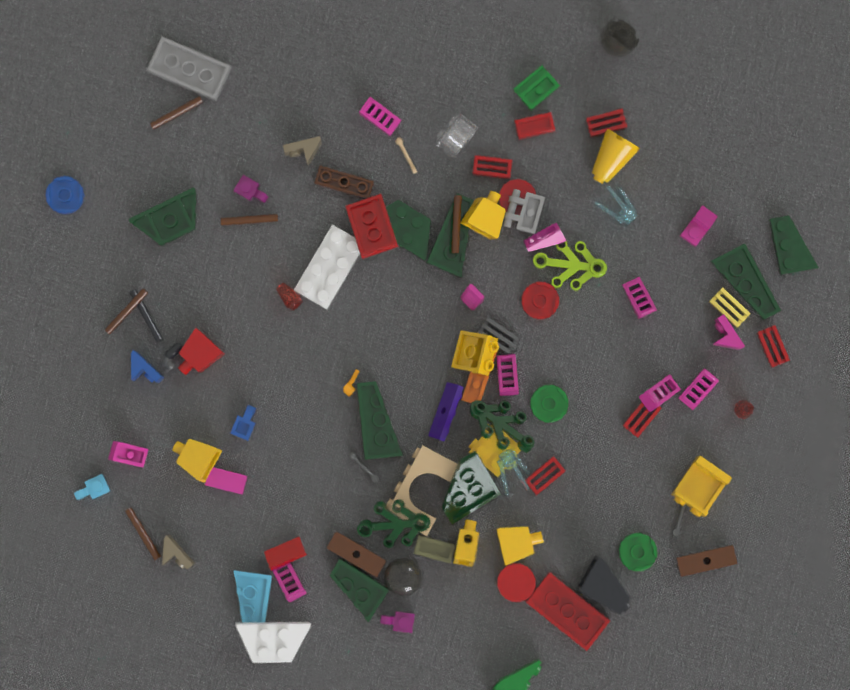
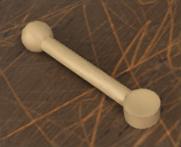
[396,138,417,174]

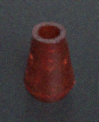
[276,282,303,311]
[734,400,754,419]

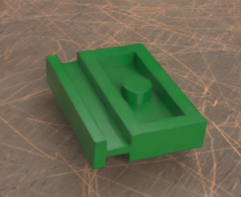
[513,65,560,111]

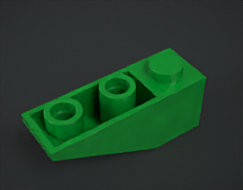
[492,659,542,690]

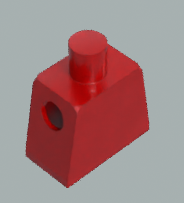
[178,328,225,375]

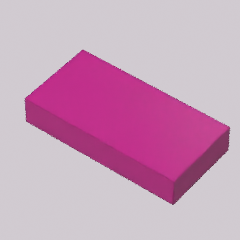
[205,467,248,495]

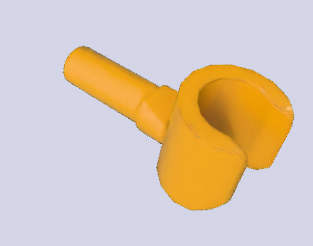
[343,369,360,397]

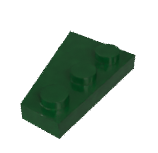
[769,215,819,275]
[330,558,389,623]

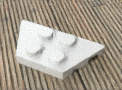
[235,622,311,663]

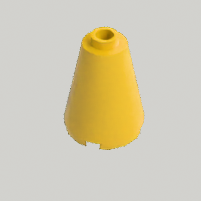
[592,129,640,184]

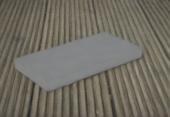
[146,37,231,101]

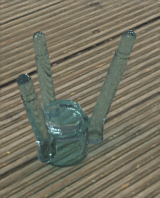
[595,185,638,225]
[497,449,530,496]

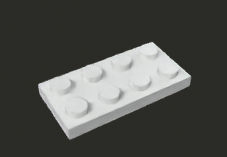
[294,225,360,309]

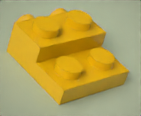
[451,330,499,376]
[468,424,521,477]

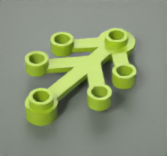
[533,241,607,291]

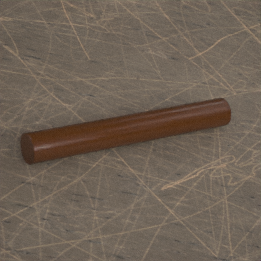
[150,96,203,130]
[451,195,462,253]
[221,214,278,226]
[105,288,148,334]
[125,507,161,561]

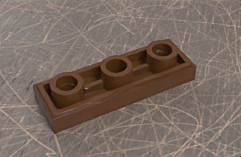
[314,165,374,199]
[327,531,386,578]
[676,545,738,577]

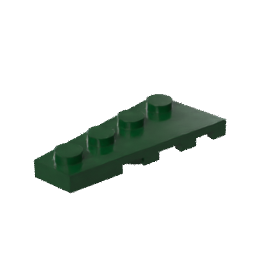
[426,193,474,278]
[710,243,781,320]
[356,381,403,460]

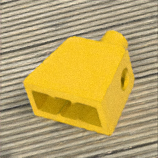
[461,191,505,239]
[172,439,222,483]
[453,520,479,567]
[496,526,544,565]

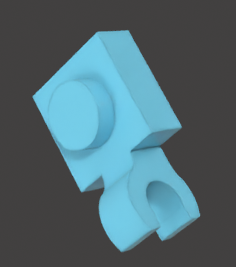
[74,474,111,500]

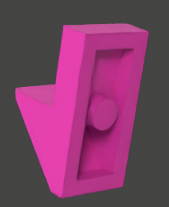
[680,205,718,247]
[713,314,745,350]
[108,441,148,468]

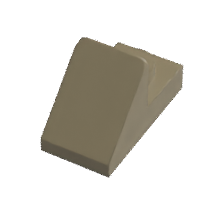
[283,136,322,166]
[162,535,195,569]

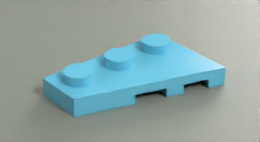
[233,570,272,623]

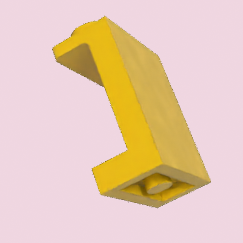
[671,456,732,517]

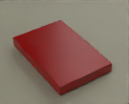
[345,194,398,259]

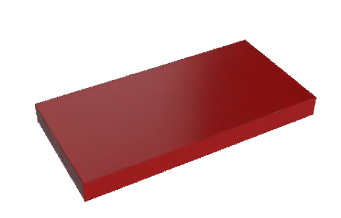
[526,572,611,651]

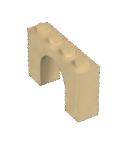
[386,445,457,536]

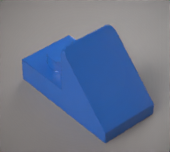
[131,350,164,383]

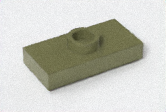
[413,535,456,564]

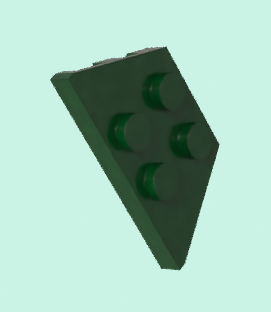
[128,187,196,246]
[386,200,431,262]

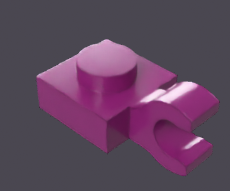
[233,175,268,203]
[380,611,415,633]

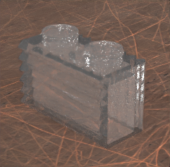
[436,113,478,159]

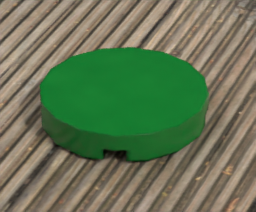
[530,385,568,423]
[618,533,658,571]

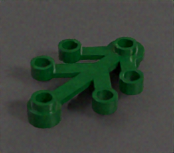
[470,400,535,452]
[357,499,431,548]

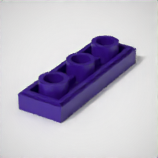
[428,382,463,441]

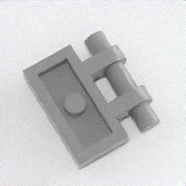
[503,189,545,235]

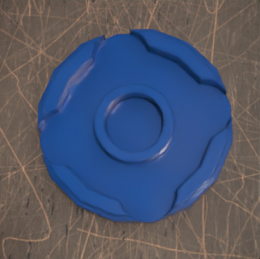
[45,176,85,214]

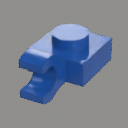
[230,405,256,441]

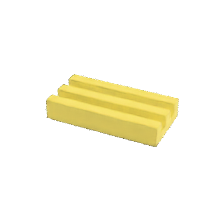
[709,288,751,328]

